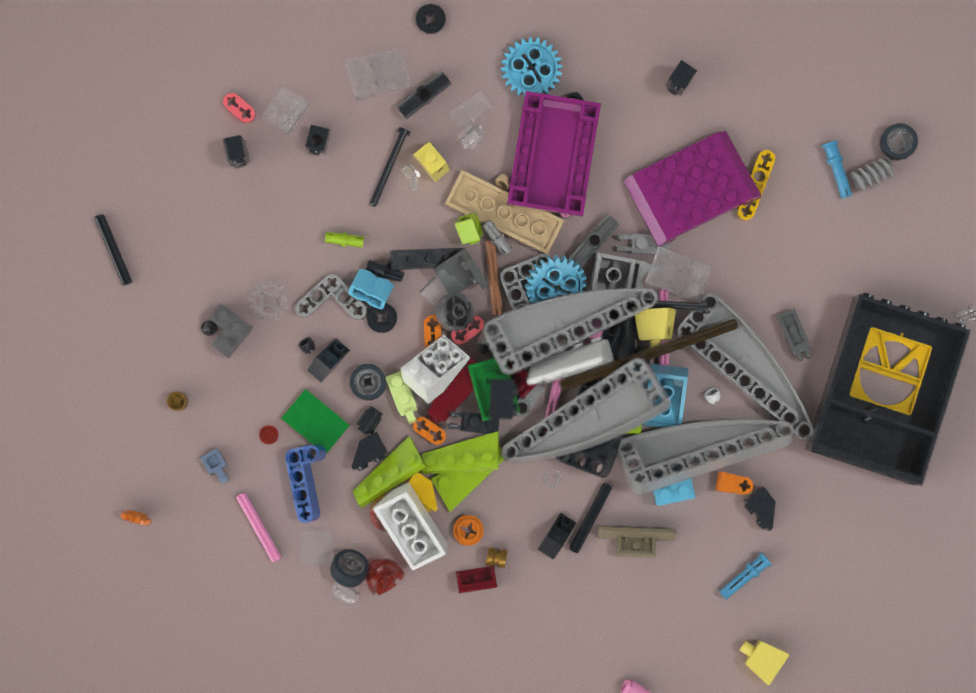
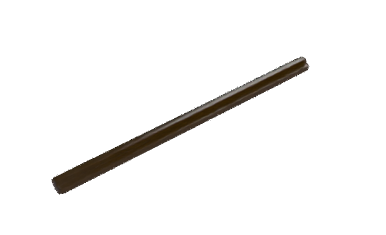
[559,319,738,391]

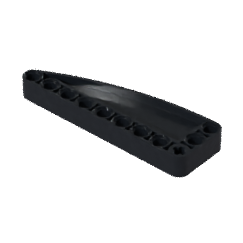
[555,305,635,478]

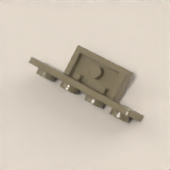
[598,525,676,558]

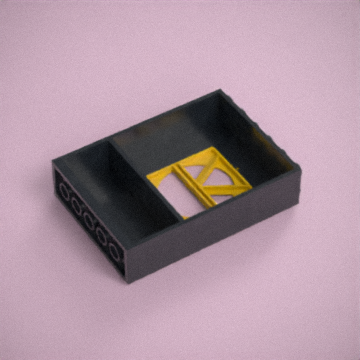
[805,293,971,486]

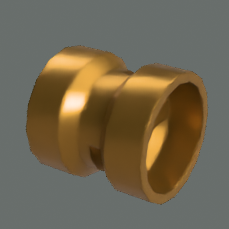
[167,391,188,411]
[486,547,508,569]

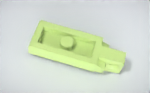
[385,371,417,424]

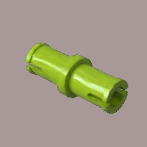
[325,231,364,248]

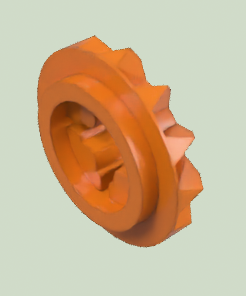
[121,510,152,525]
[453,515,484,546]

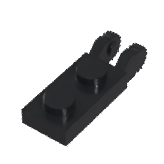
[448,412,500,434]

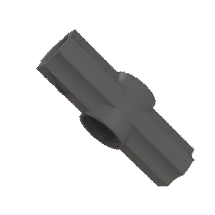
[569,214,620,267]

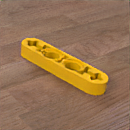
[737,150,775,221]

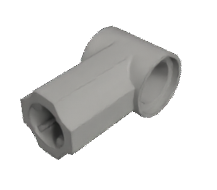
[517,384,545,417]

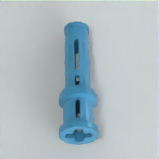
[821,140,853,199]
[719,552,772,600]

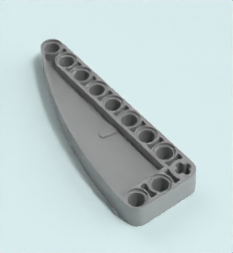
[483,289,658,375]
[676,293,814,439]
[502,359,670,463]
[618,419,794,495]

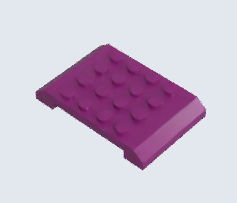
[507,91,601,217]
[624,131,761,248]

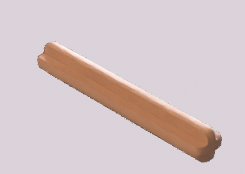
[485,240,503,316]

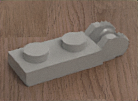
[616,234,670,255]

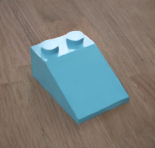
[643,364,688,428]
[653,469,695,506]

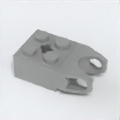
[589,253,661,298]

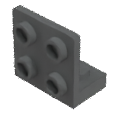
[433,249,489,294]

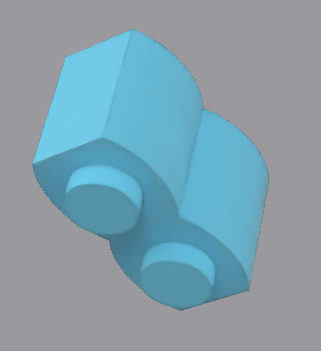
[348,269,394,309]

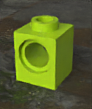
[455,212,484,245]

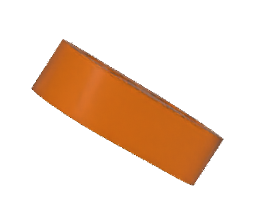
[424,315,442,348]
[413,417,446,445]

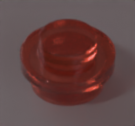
[259,425,279,445]

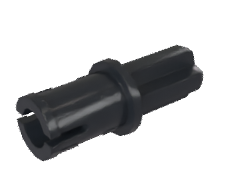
[366,260,405,282]

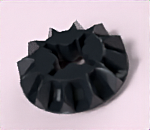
[415,4,446,34]
[367,303,397,333]

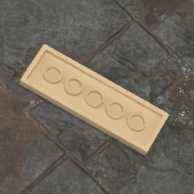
[445,170,565,254]

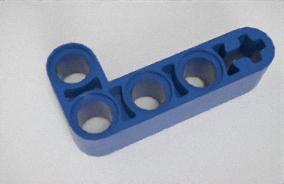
[285,444,326,523]

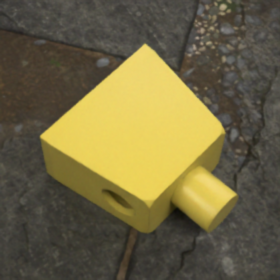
[412,142,450,182]
[634,308,676,348]
[739,640,789,685]

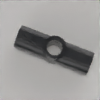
[397,71,452,119]

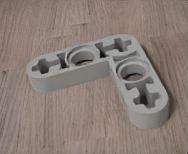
[295,274,367,320]

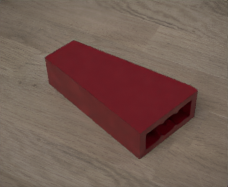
[427,358,479,424]

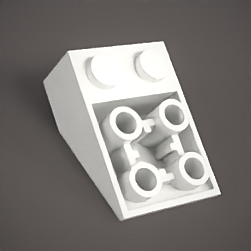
[401,335,470,404]

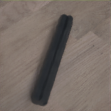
[94,214,132,286]
[569,483,612,554]

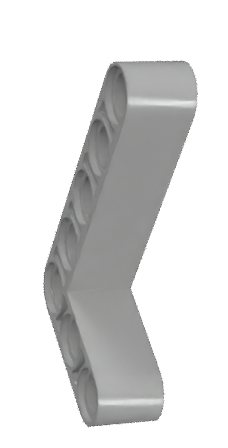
[500,254,553,353]

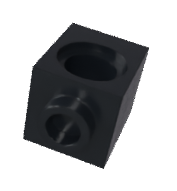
[305,124,331,156]

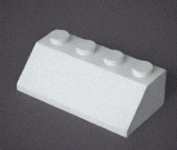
[373,482,448,570]

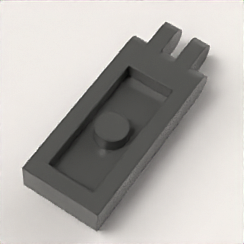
[776,308,811,362]

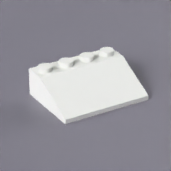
[528,337,614,385]

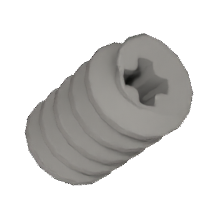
[851,156,894,192]

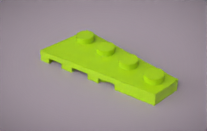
[422,431,499,474]
[353,436,426,508]
[431,444,505,512]

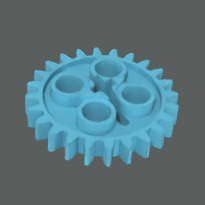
[501,37,563,97]
[525,255,587,304]

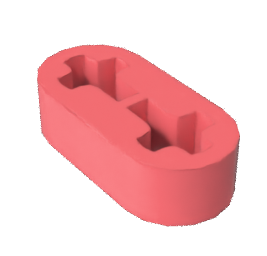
[223,93,256,124]
[451,316,484,345]

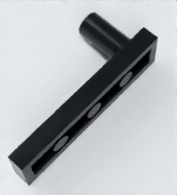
[387,248,465,270]

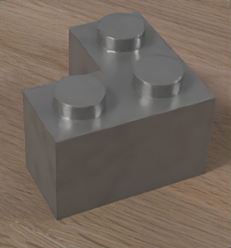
[209,303,253,358]

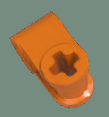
[715,471,753,495]

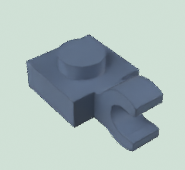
[201,448,229,484]

